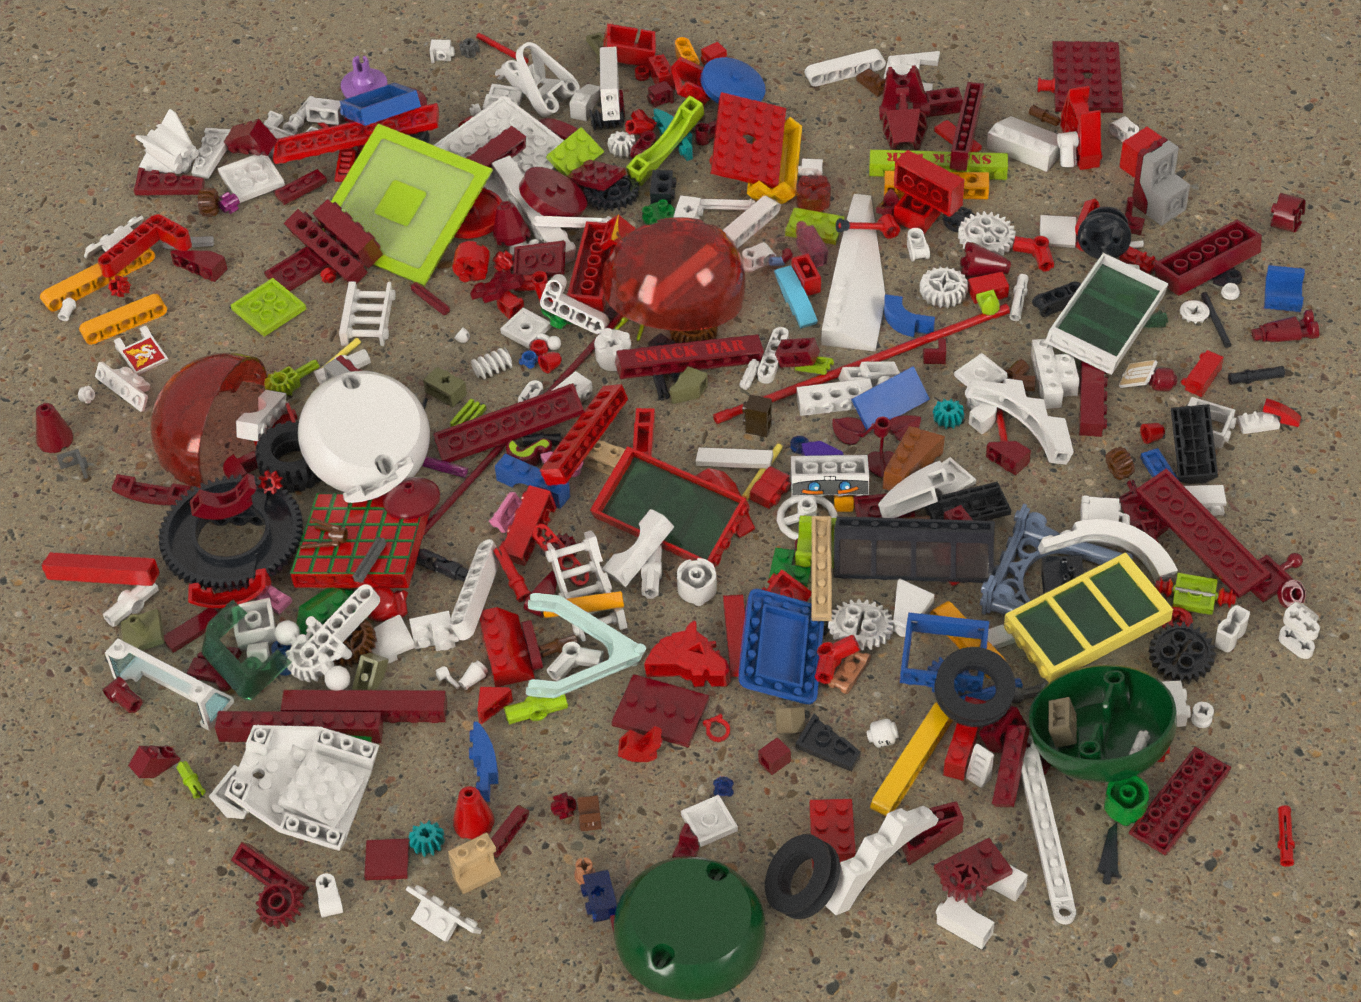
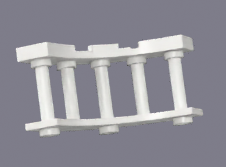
[545,531,628,641]

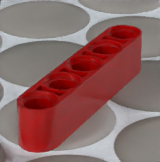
[723,594,745,677]

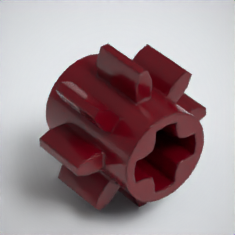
[550,792,577,820]

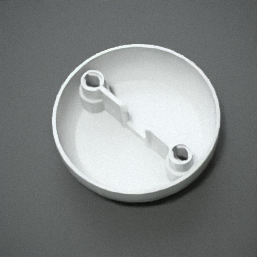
[298,371,430,492]

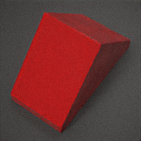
[477,687,513,724]

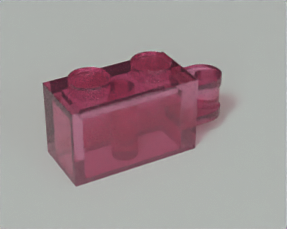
[796,221,828,267]

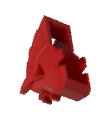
[644,621,731,687]

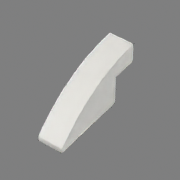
[878,461,949,518]

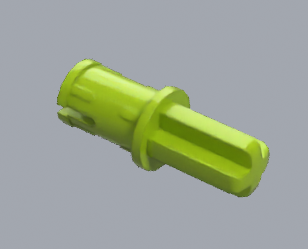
[176,761,206,799]

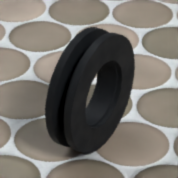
[934,647,1016,727]
[765,834,840,919]

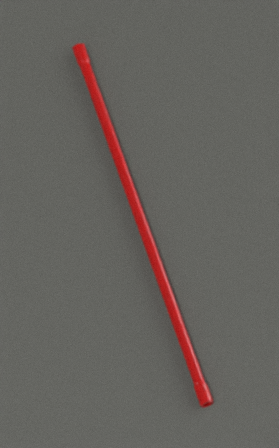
[713,303,1010,424]

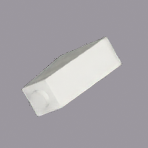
[893,579,934,637]

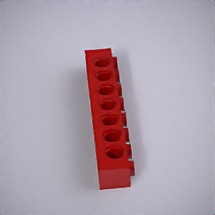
[540,384,628,486]

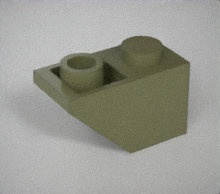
[669,366,708,404]

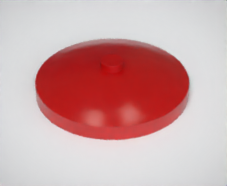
[454,188,503,239]

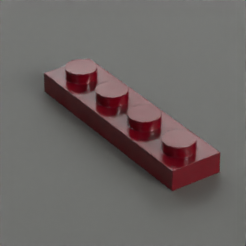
[992,725,1030,808]

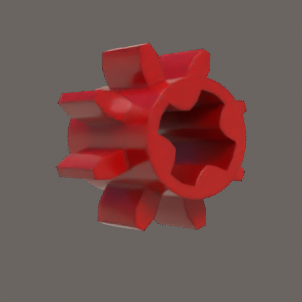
[492,250,514,271]
[108,275,131,297]
[258,470,283,494]

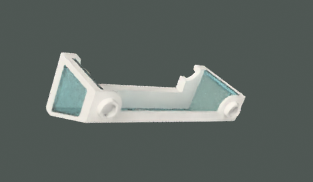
[105,639,234,731]

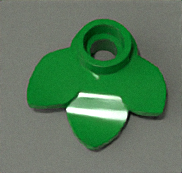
[541,307,573,329]

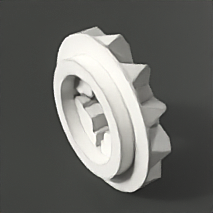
[1180,300,1209,324]

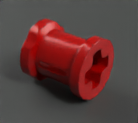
[1037,78,1055,93]

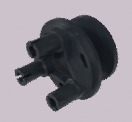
[1077,207,1131,259]

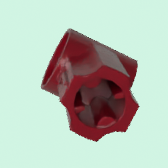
[695,120,717,146]
[102,676,143,713]

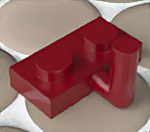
[1125,197,1145,235]

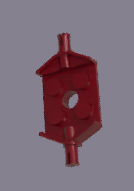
[1119,480,1169,543]

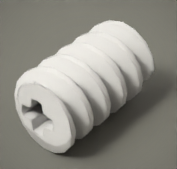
[471,347,512,380]

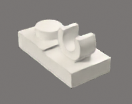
[1237,411,1280,434]

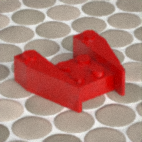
[1060,86,1103,170]

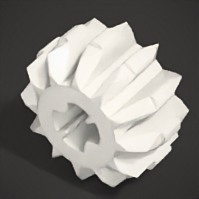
[608,130,636,158]

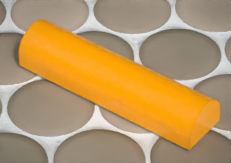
[543,591,624,618]

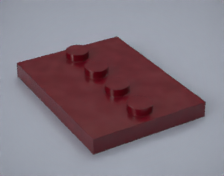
[611,674,710,748]

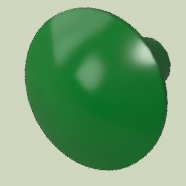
[642,199,675,228]

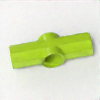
[504,694,568,724]

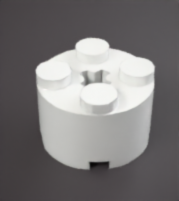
[594,328,631,371]
[677,558,717,606]

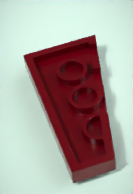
[134,167,205,195]

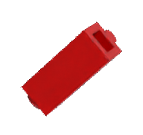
[1181,350,1224,397]

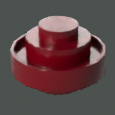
[1277,580,1306,608]

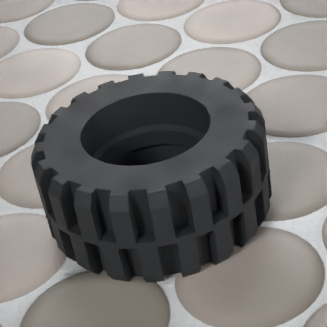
[255,421,321,493]

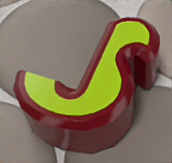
[506,438,553,467]

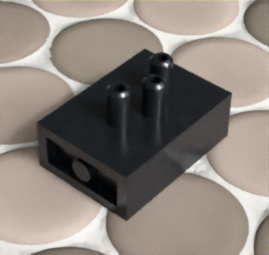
[1041,555,1087,612]

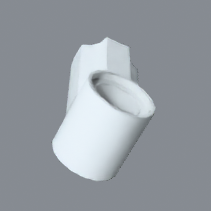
[1057,131,1079,167]

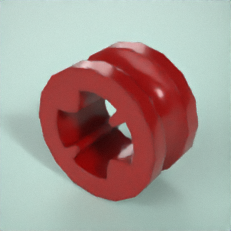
[635,65,650,81]

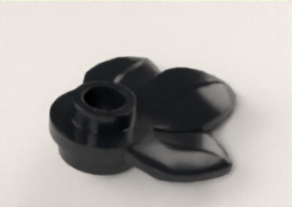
[1211,267,1242,286]

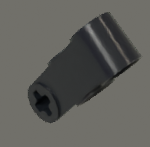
[1032,281,1082,317]

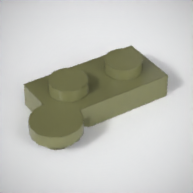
[585,32,604,65]

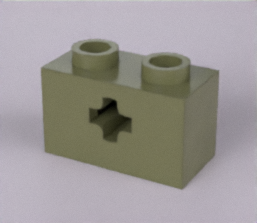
[423,367,467,408]

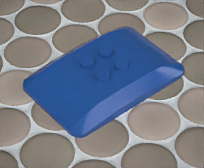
[738,589,824,705]

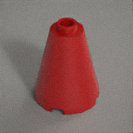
[453,786,495,840]

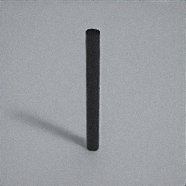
[1200,292,1232,348]

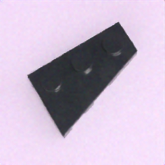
[795,713,861,772]

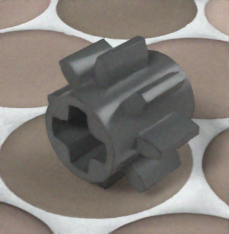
[459,38,480,58]

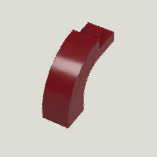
[190,473,256,520]

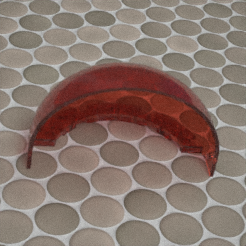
[601,217,746,331]
[150,352,267,488]

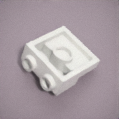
[409,611,459,651]

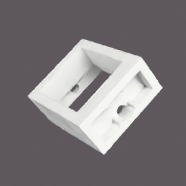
[1188,397,1237,448]

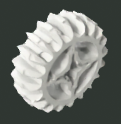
[920,266,968,309]

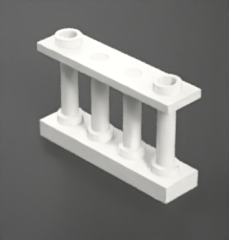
[339,282,395,346]

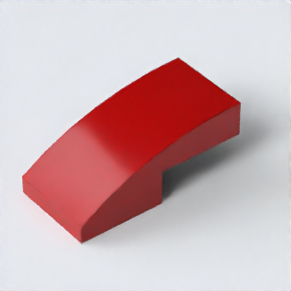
[1263,398,1301,427]

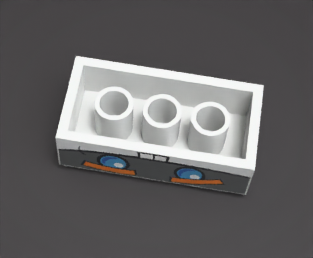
[791,455,869,497]

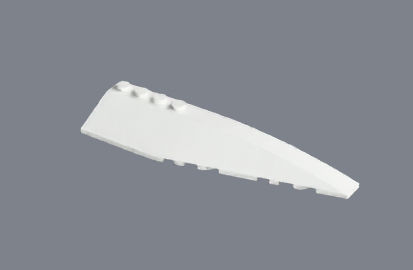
[821,194,885,351]

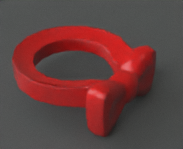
[703,714,730,742]

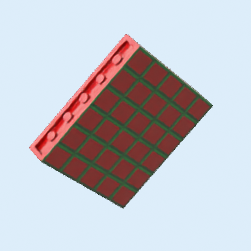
[290,493,430,588]

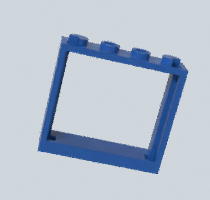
[340,82,421,126]
[900,612,989,692]

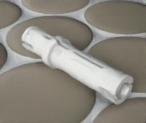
[1009,274,1029,321]

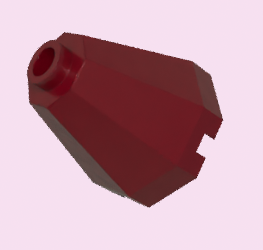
[493,201,531,246]

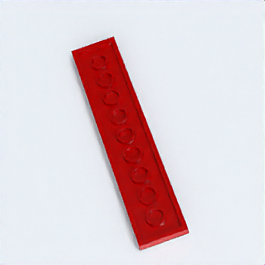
[273,103,439,164]

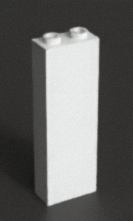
[600,47,620,121]

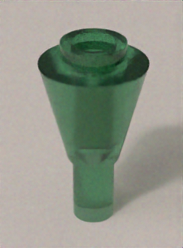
[1133,310,1168,328]

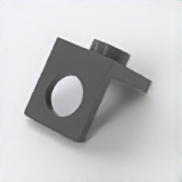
[57,449,89,479]

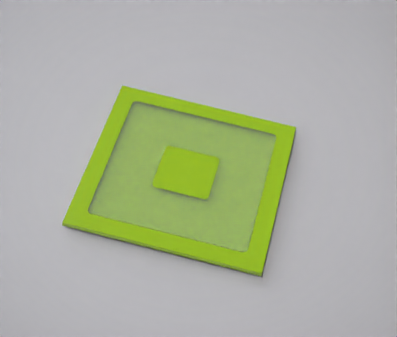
[318,124,493,286]

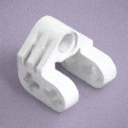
[1278,602,1320,659]

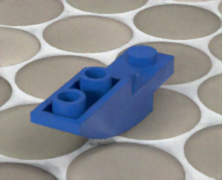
[469,722,499,802]

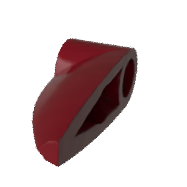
[523,570,557,618]

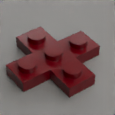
[470,270,525,303]

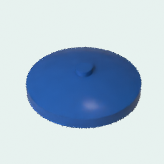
[701,57,765,104]

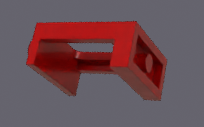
[670,56,711,106]

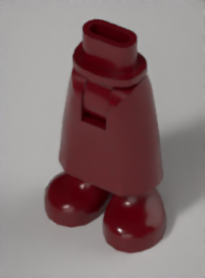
[1251,309,1319,342]

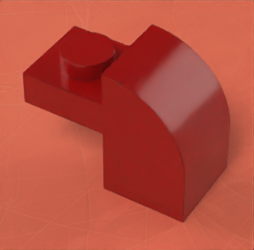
[618,726,662,762]

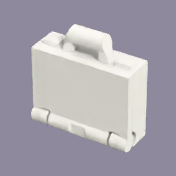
[1080,496,1130,547]

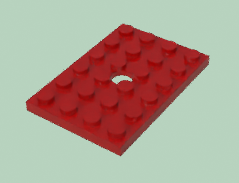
[710,92,786,189]

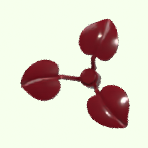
[832,415,921,478]

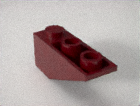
[170,250,228,282]

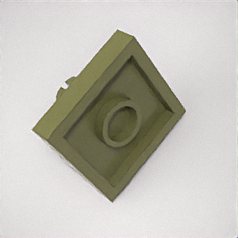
[121,608,165,656]

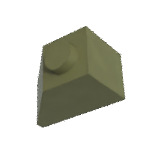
[352,653,389,690]

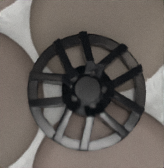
[943,207,975,232]

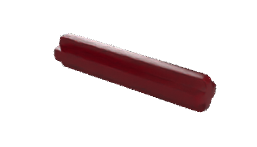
[410,282,450,315]

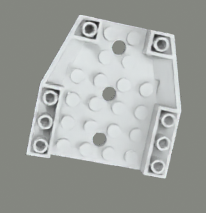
[225,725,379,851]

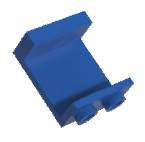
[1264,265,1305,312]

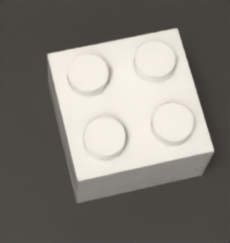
[230,598,277,651]

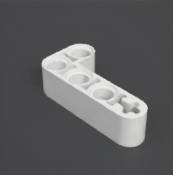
[540,274,609,334]

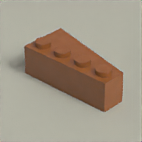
[882,426,945,491]

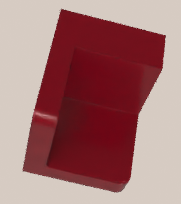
[923,338,946,364]
[758,738,791,775]

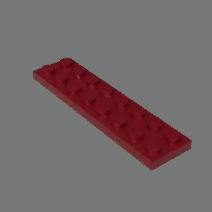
[433,383,585,463]
[1136,468,1270,598]

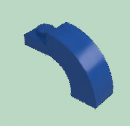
[884,294,935,337]

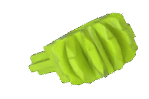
[264,360,320,397]

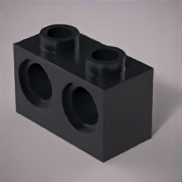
[650,170,677,205]

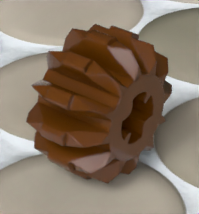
[197,187,220,217]
[1105,446,1135,480]

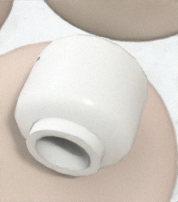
[867,719,899,748]

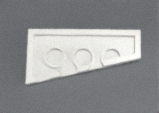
[191,128,230,179]

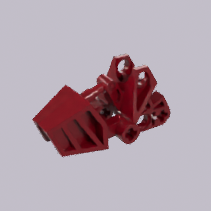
[879,65,931,150]

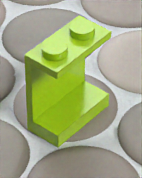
[795,515,836,568]

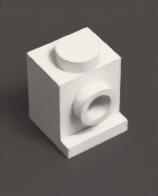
[430,40,455,63]
[798,159,823,184]

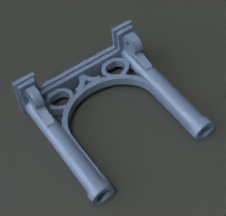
[980,503,1134,646]

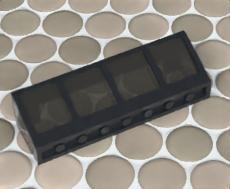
[834,516,995,584]

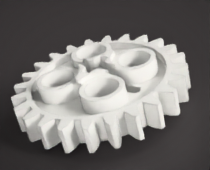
[958,211,1016,256]
[828,599,894,650]

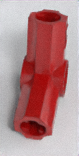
[625,109,657,136]
[1013,236,1054,272]
[514,271,553,303]
[815,635,860,684]

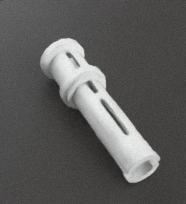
[283,96,315,134]

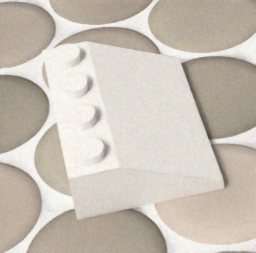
[987,116,1060,172]

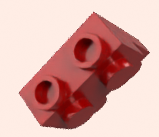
[761,569,812,602]

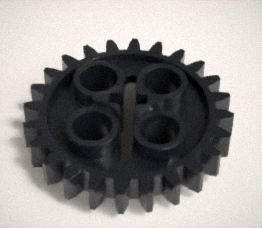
[584,175,640,211]
[1148,622,1216,684]

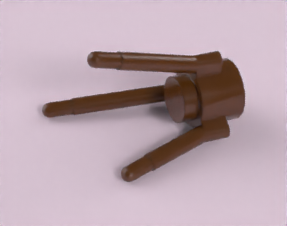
[300,518,348,549]

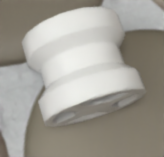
[1191,702,1214,728]

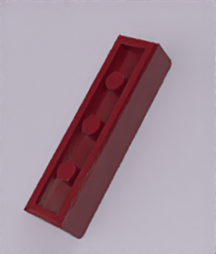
[231,842,310,896]

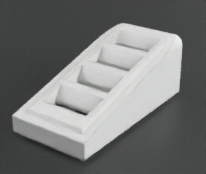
[966,744,994,788]

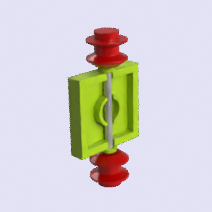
[1155,573,1236,615]

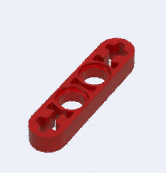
[532,524,589,587]

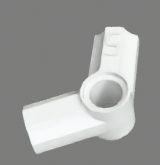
[547,642,604,681]

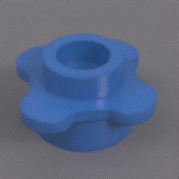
[519,351,538,369]

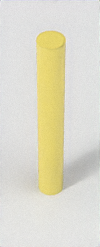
[320,338,361,369]

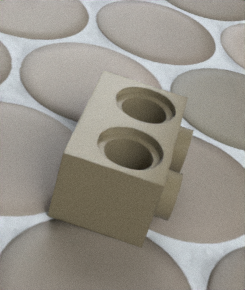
[1049,697,1076,748]

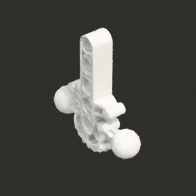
[275,585,380,691]

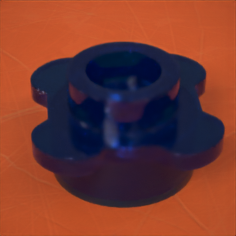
[713,777,734,797]

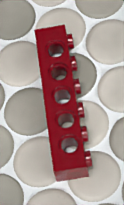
[283,209,368,284]

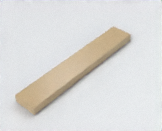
[811,516,832,621]

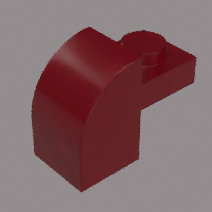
[223,451,258,479]

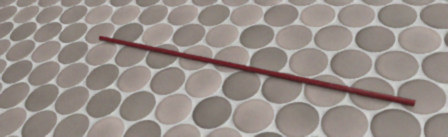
[369,281,653,596]

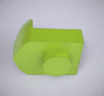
[976,290,1000,315]

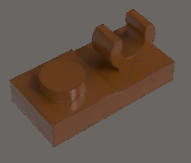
[856,68,885,97]

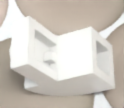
[967,398,997,434]

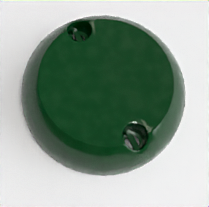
[1029,665,1177,783]
[614,856,766,1000]

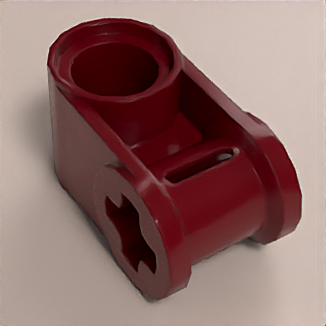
[630,131,656,159]

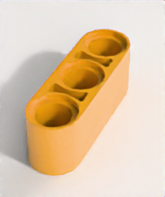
[675,37,700,65]

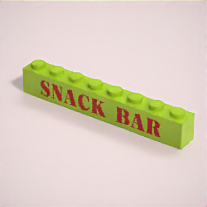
[869,150,1008,180]

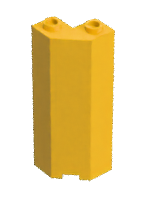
[747,117,802,204]

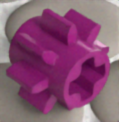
[218,192,240,214]

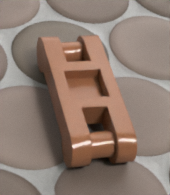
[828,651,871,694]

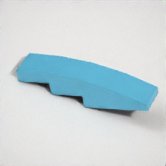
[774,265,818,329]

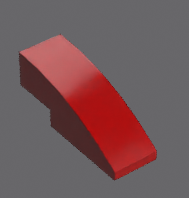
[633,408,655,457]

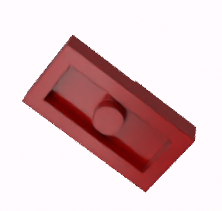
[1119,246,1157,275]

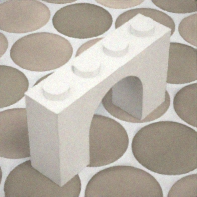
[936,865,1028,949]

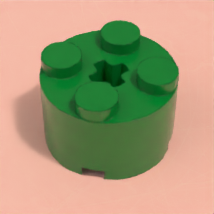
[1104,776,1149,826]

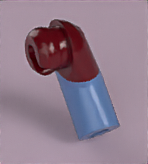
[768,248,793,266]

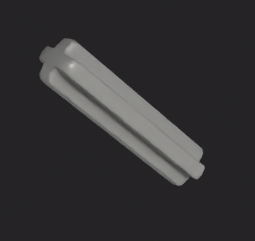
[162,236,214,249]

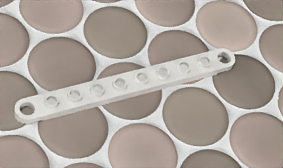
[1021,735,1076,924]

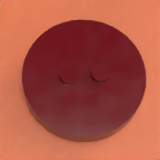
[519,167,587,217]

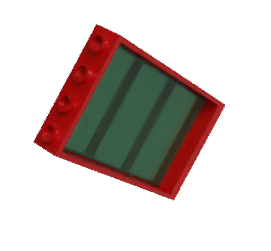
[590,446,750,567]

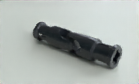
[416,548,469,582]

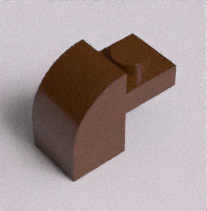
[577,795,602,832]

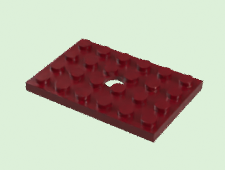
[1052,41,1123,113]

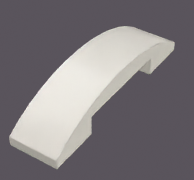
[343,457,414,503]

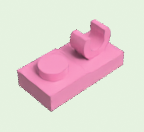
[489,492,522,533]
[255,586,292,615]

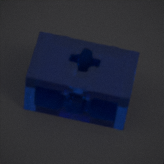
[580,870,617,923]

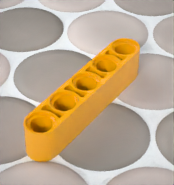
[79,294,167,345]
[930,601,1006,679]

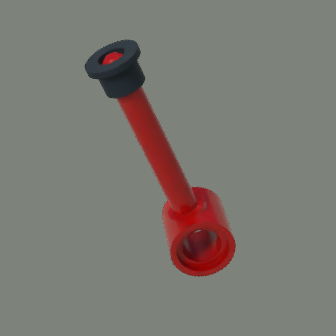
[836,214,900,239]

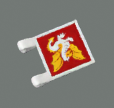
[114,326,169,375]

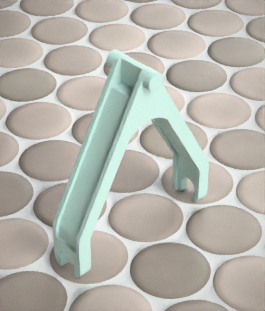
[526,593,646,698]

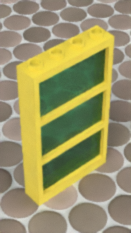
[1004,552,1173,683]

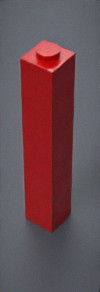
[42,552,160,586]

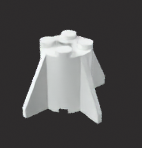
[136,109,199,174]

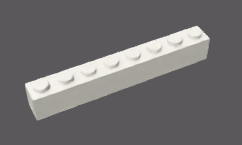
[491,156,577,264]

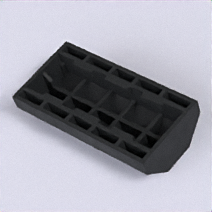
[1171,404,1218,484]
[925,481,1011,521]

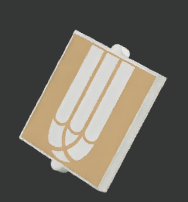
[1119,360,1158,388]

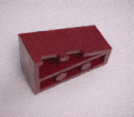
[224,118,277,156]

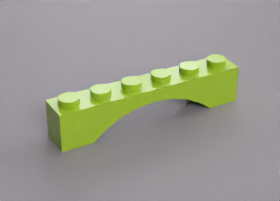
[626,95,705,186]

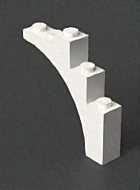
[965,378,1074,465]
[825,806,939,915]

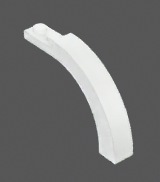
[1038,519,1178,583]

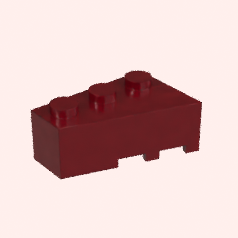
[902,801,964,865]

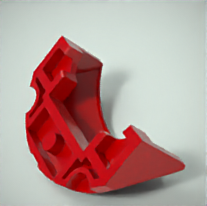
[188,568,271,608]

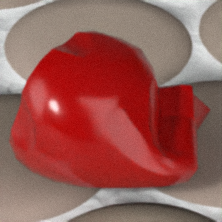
[367,586,408,622]

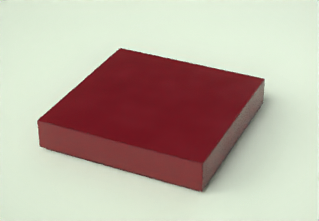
[364,838,410,881]

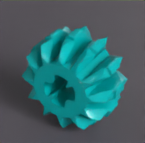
[933,398,965,429]
[409,820,445,857]

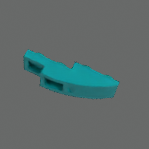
[652,108,693,161]

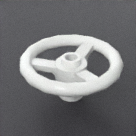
[776,495,838,540]

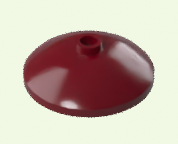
[383,477,440,519]

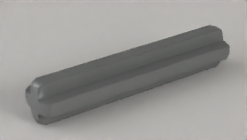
[353,537,386,583]

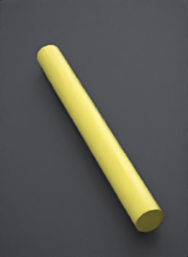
[742,444,783,501]

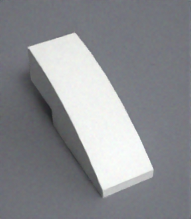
[838,362,900,387]

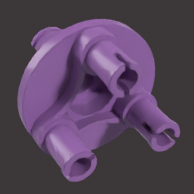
[341,55,388,99]

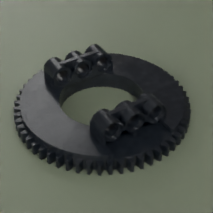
[158,474,304,592]

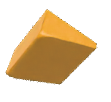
[834,495,854,512]

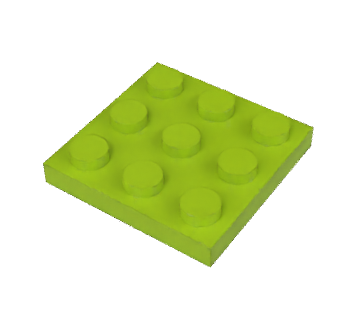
[231,278,306,337]

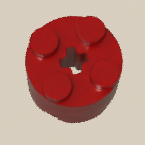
[452,241,490,282]

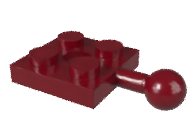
[1251,553,1303,603]

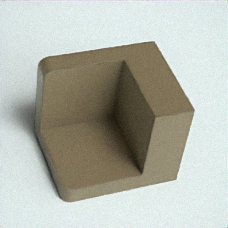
[775,707,806,733]

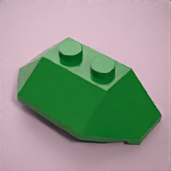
[297,588,356,638]

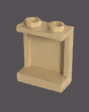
[448,833,501,894]

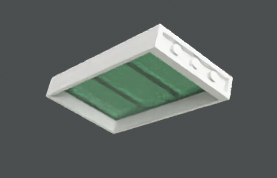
[1045,253,1168,375]

